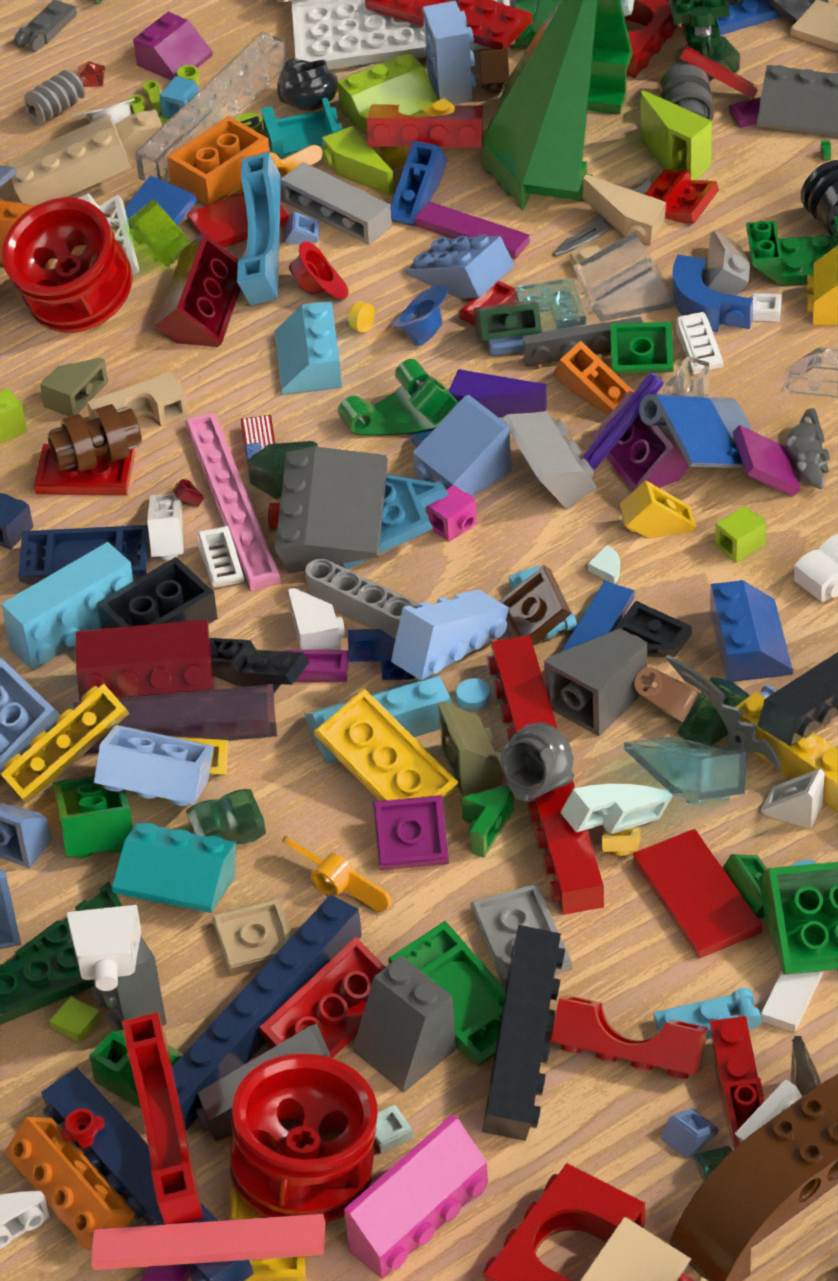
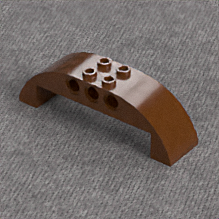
[670,1074,838,1281]

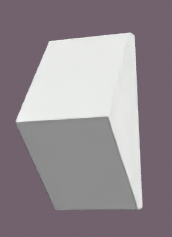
[761,769,825,829]

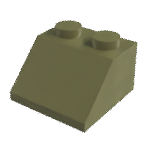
[438,701,503,796]

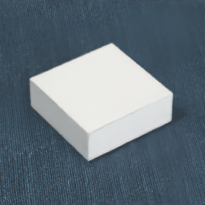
[751,293,782,322]

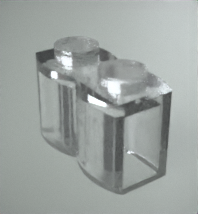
[663,357,710,397]

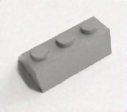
[502,412,597,509]

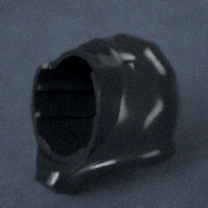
[277,58,338,111]

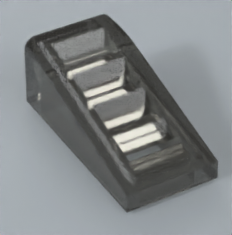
[790,1036,821,1097]

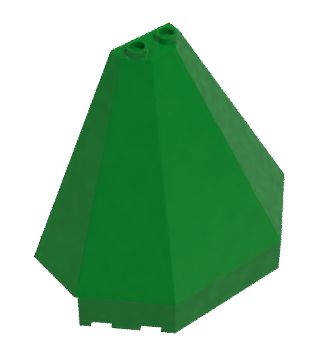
[482,0,633,210]

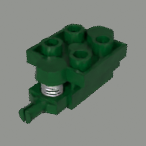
[667,0,730,57]

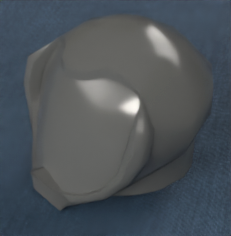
[501,722,574,802]

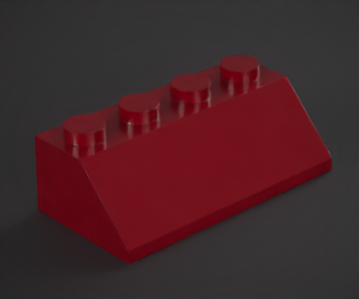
[155,233,241,347]
[76,619,214,701]

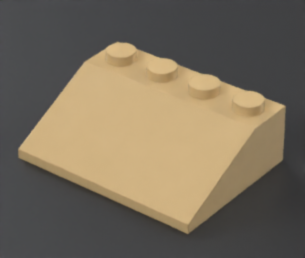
[9,114,132,206]

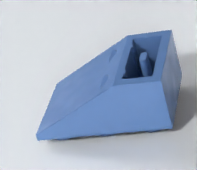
[405,234,515,299]

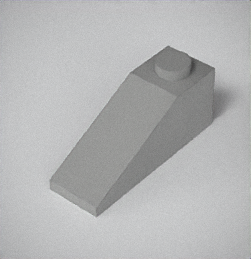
[705,230,750,296]

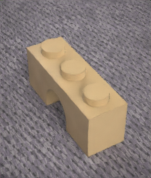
[87,372,189,426]

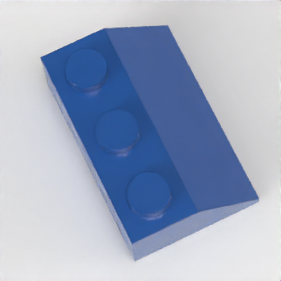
[710,580,793,682]

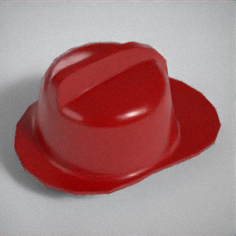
[289,241,349,299]

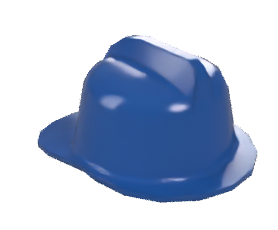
[392,285,448,346]

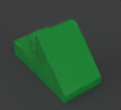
[461,785,515,858]

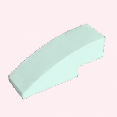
[560,784,673,835]

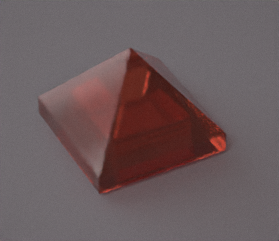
[77,61,106,87]

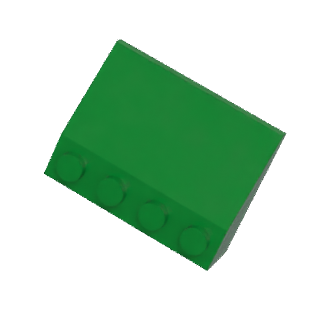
[758,862,838,975]

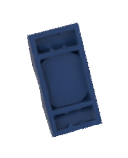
[18,525,149,585]

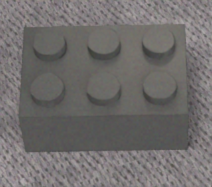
[91,936,167,1031]

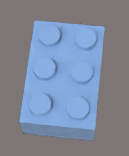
[423,1,476,105]
[94,725,214,806]

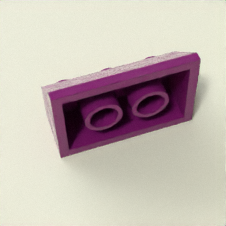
[591,390,690,491]

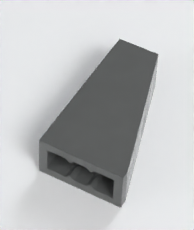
[195,1024,330,1141]

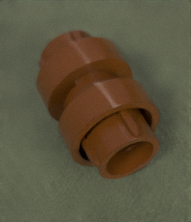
[47,404,142,473]

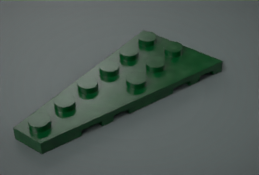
[0,882,123,1025]

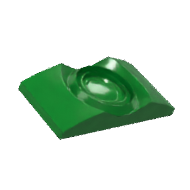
[388,921,505,1066]

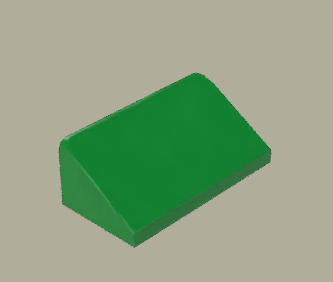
[722,854,767,919]

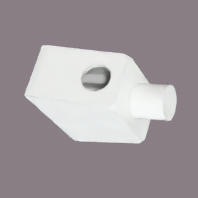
[67,905,141,991]

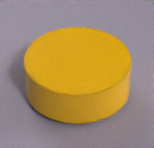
[348,301,375,333]

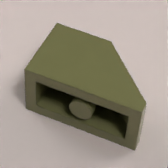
[40,358,108,417]

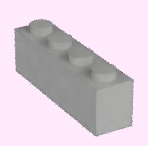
[280,162,392,245]

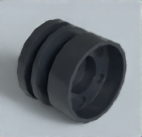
[800,160,838,235]

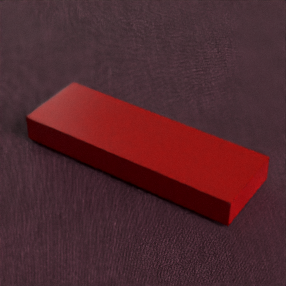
[680,46,758,99]

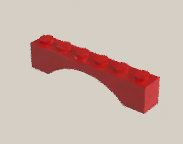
[122,1012,204,1225]

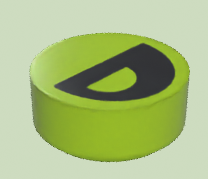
[235,112,263,133]

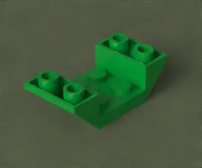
[746,216,838,286]

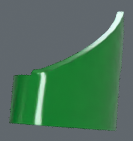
[338,359,458,436]

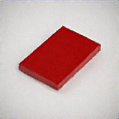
[187,192,289,248]
[34,444,135,495]

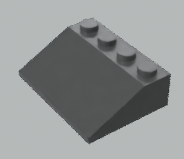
[275,446,388,573]

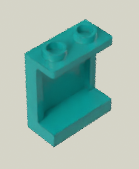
[261,98,342,159]

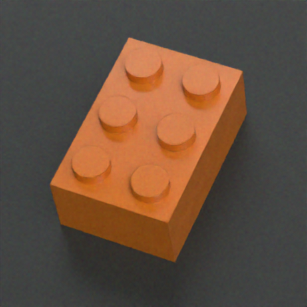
[167,116,269,205]

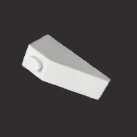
[147,493,184,560]

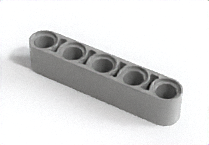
[305,559,419,640]

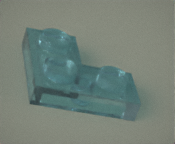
[515,278,586,329]

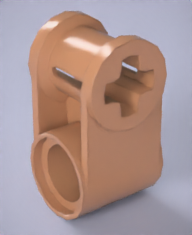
[634,667,702,723]

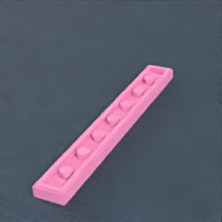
[185,413,281,591]

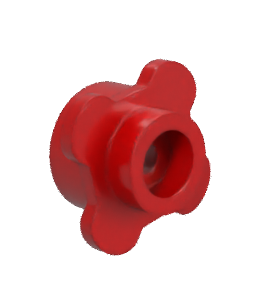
[60,1109,105,1148]

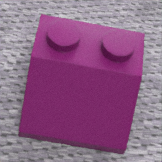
[133,12,213,81]

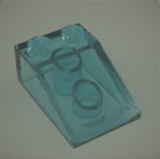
[624,737,747,805]

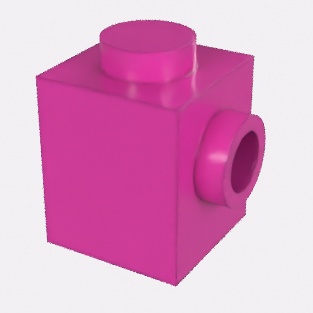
[426,485,477,542]

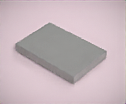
[470,884,572,988]

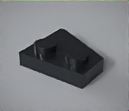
[613,601,692,657]

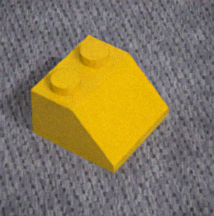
[807,245,838,325]

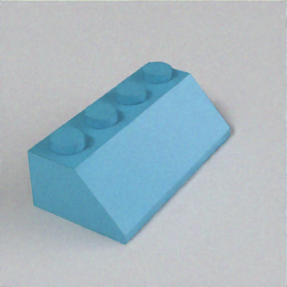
[304,676,451,764]

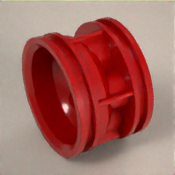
[2,197,133,333]
[230,1053,378,1224]

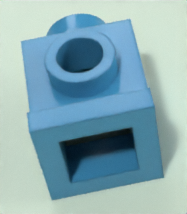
[160,76,199,124]

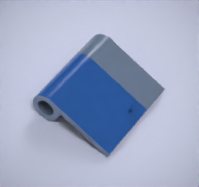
[639,394,753,468]

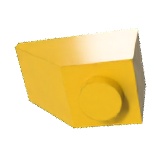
[620,480,697,538]

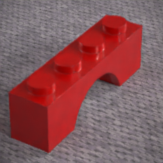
[551,995,708,1078]

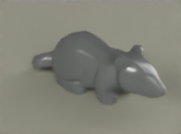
[786,408,829,489]

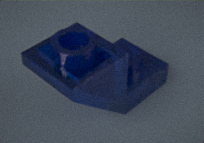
[348,629,415,680]

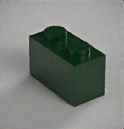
[473,300,542,340]

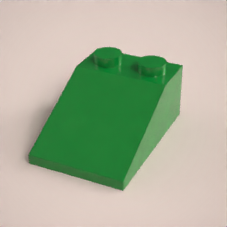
[53,776,133,858]

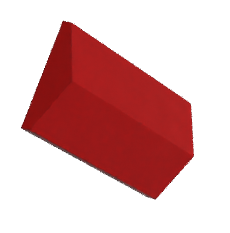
[258,937,386,1058]

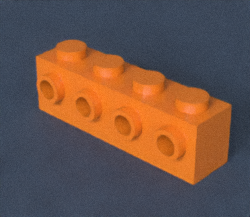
[4,1117,136,1251]

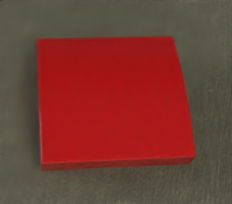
[644,170,719,224]

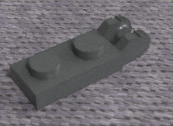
[14,0,77,52]

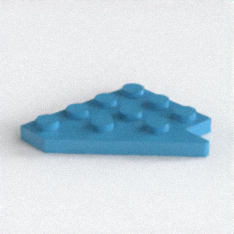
[343,474,449,569]

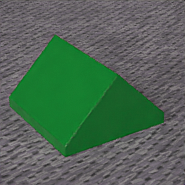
[610,322,674,374]

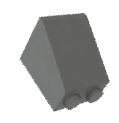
[544,629,647,736]
[353,956,456,1093]

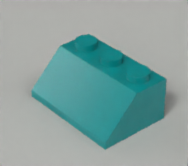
[112,823,236,913]

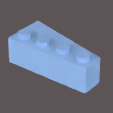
[391,589,509,681]

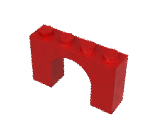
[624,0,680,78]
[367,104,483,148]
[483,1163,645,1281]

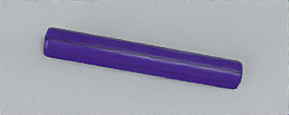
[580,372,664,471]

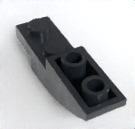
[210,638,309,693]

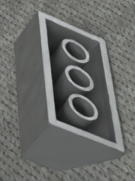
[757,65,838,137]

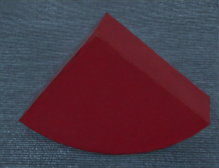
[173,479,204,507]

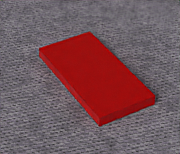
[633,828,762,959]

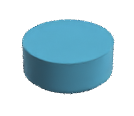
[456,678,490,711]

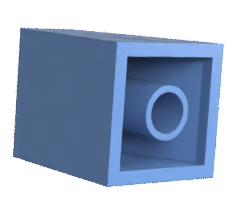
[412,395,511,496]

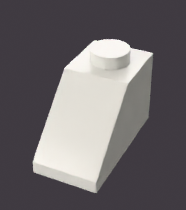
[288,588,345,650]

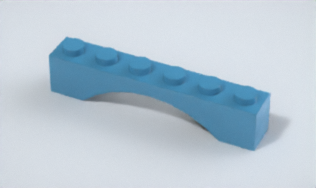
[237,152,281,305]

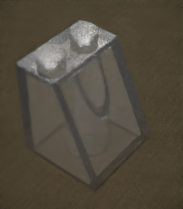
[573,232,675,322]

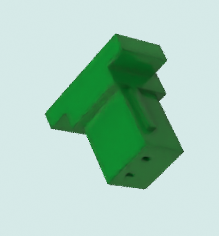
[819,140,831,161]

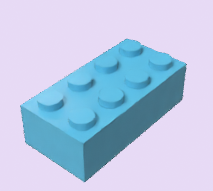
[1,542,133,670]

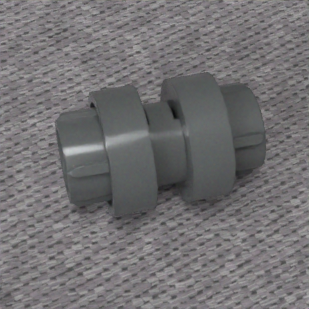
[659,62,714,121]

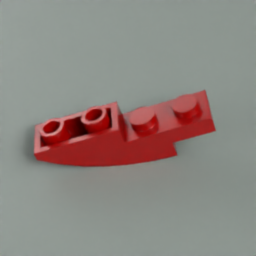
[709,1016,765,1149]

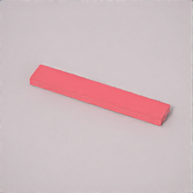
[91,1214,325,1270]

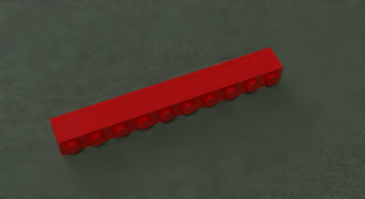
[487,635,604,915]

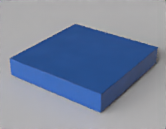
[125,175,197,243]

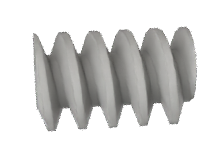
[24,70,85,126]

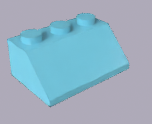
[275,301,342,394]

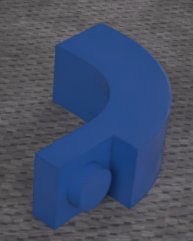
[673,254,753,332]

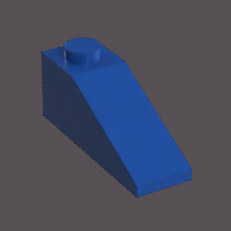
[390,141,447,226]

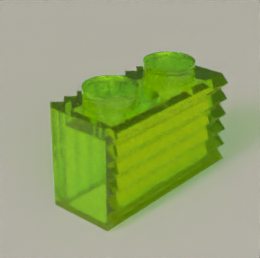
[127,199,191,268]

